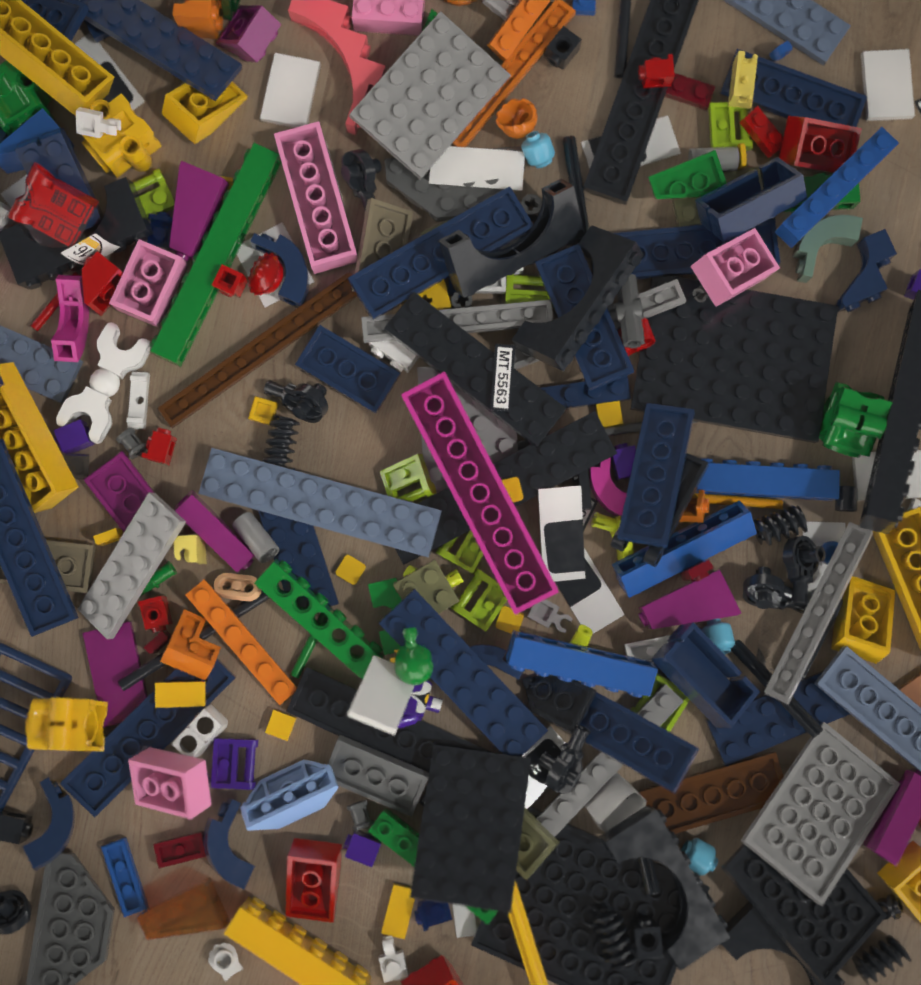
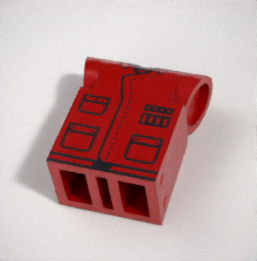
[7,162,99,247]

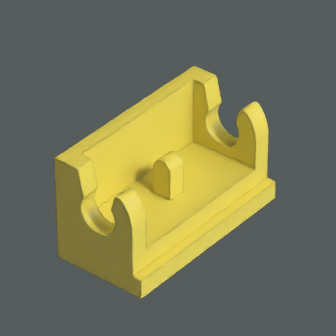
[728,51,758,109]
[174,535,207,564]

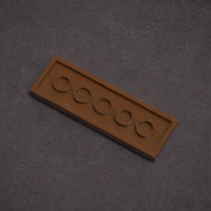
[637,751,784,834]

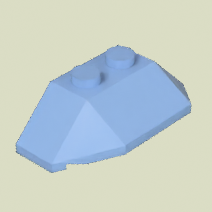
[240,759,339,830]

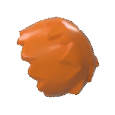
[496,98,538,139]

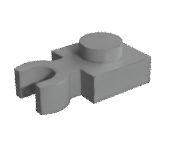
[527,599,573,633]

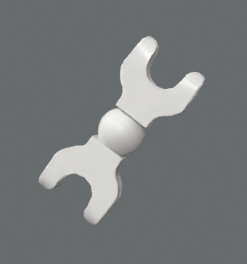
[56,322,151,444]

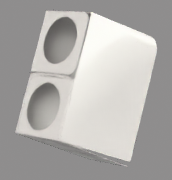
[172,704,228,758]
[585,772,647,832]

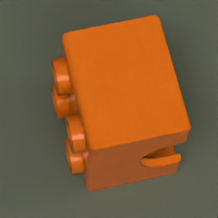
[172,0,223,39]

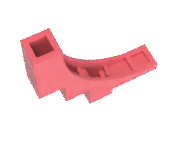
[288,0,386,135]

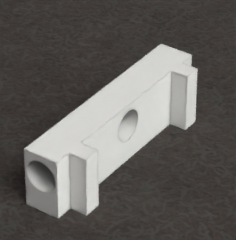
[126,372,150,430]

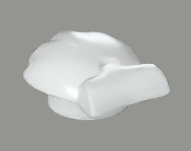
[208,943,243,981]

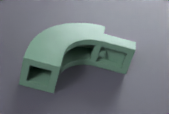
[793,215,863,283]

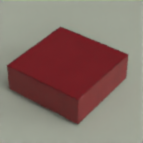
[144,631,171,654]

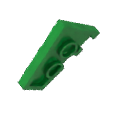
[648,150,727,199]

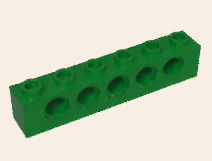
[254,559,384,680]
[368,808,497,924]

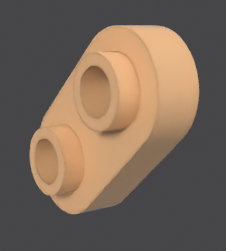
[214,573,262,601]

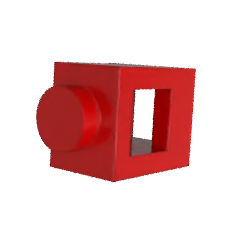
[638,54,675,88]
[212,264,248,298]
[141,427,177,466]
[138,596,173,633]

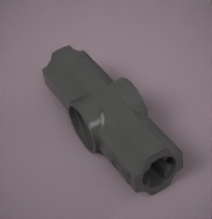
[616,274,645,348]

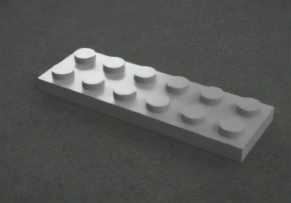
[78,492,186,639]

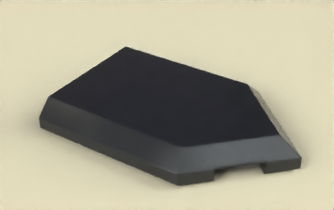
[522,674,596,734]

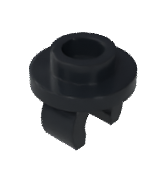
[877,894,903,920]

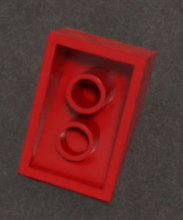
[779,116,862,173]
[285,838,342,923]

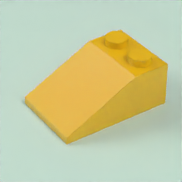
[162,82,248,144]
[831,576,895,664]
[877,841,921,923]

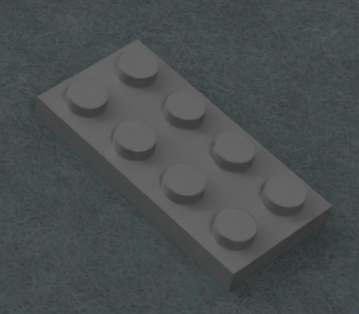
[328,735,429,817]

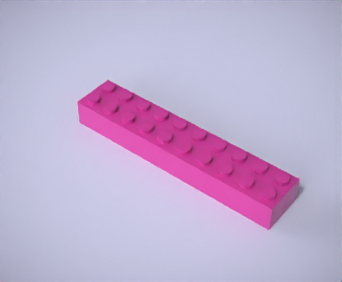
[401,372,559,615]

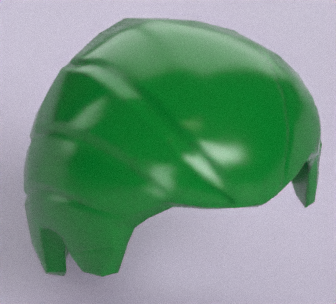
[394,628,434,685]

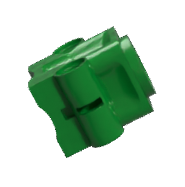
[0,60,55,136]
[819,381,892,458]

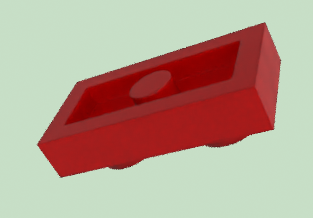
[739,106,784,158]

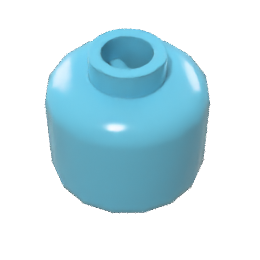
[521,131,555,168]
[701,619,735,654]
[680,838,718,876]

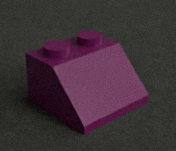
[216,5,281,62]

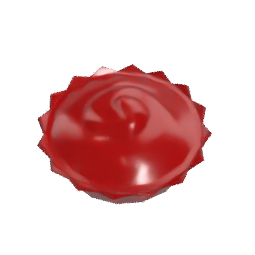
[248,253,283,296]

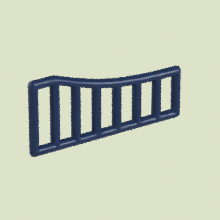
[0,643,72,812]

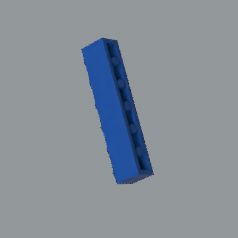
[775,127,899,248]
[695,459,840,501]
[612,500,757,598]
[506,630,658,698]

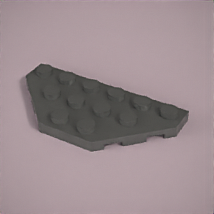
[385,146,525,222]
[26,851,115,985]

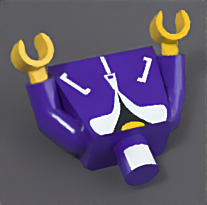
[390,650,443,728]

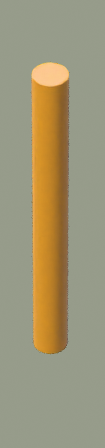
[692,493,783,509]

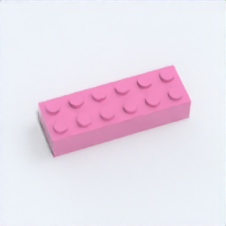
[274,121,358,274]

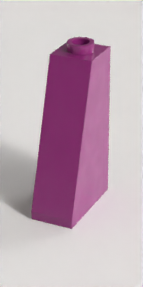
[169,161,229,262]
[174,490,254,572]
[638,570,741,629]
[862,770,921,866]

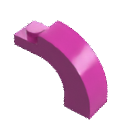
[51,275,89,362]
[588,457,627,517]

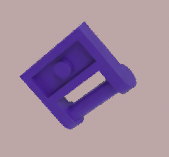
[211,738,259,790]

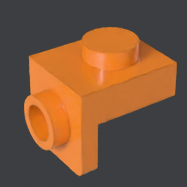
[679,490,710,523]

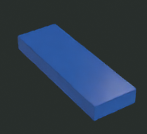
[101,837,149,917]

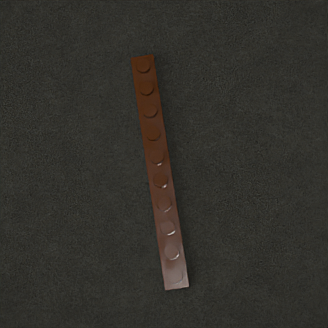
[157,271,358,428]

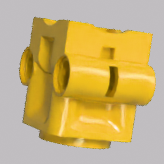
[81,93,162,178]
[25,698,108,752]

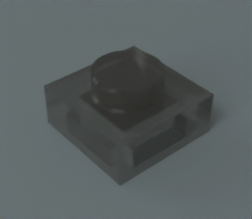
[64,453,90,479]

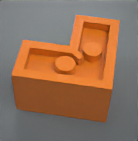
[160,609,221,680]

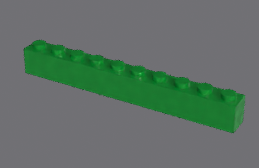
[150,143,282,367]

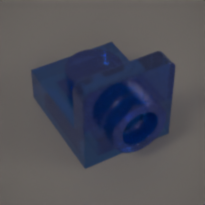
[147,212,173,251]
[414,900,453,931]

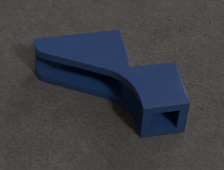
[836,229,897,313]

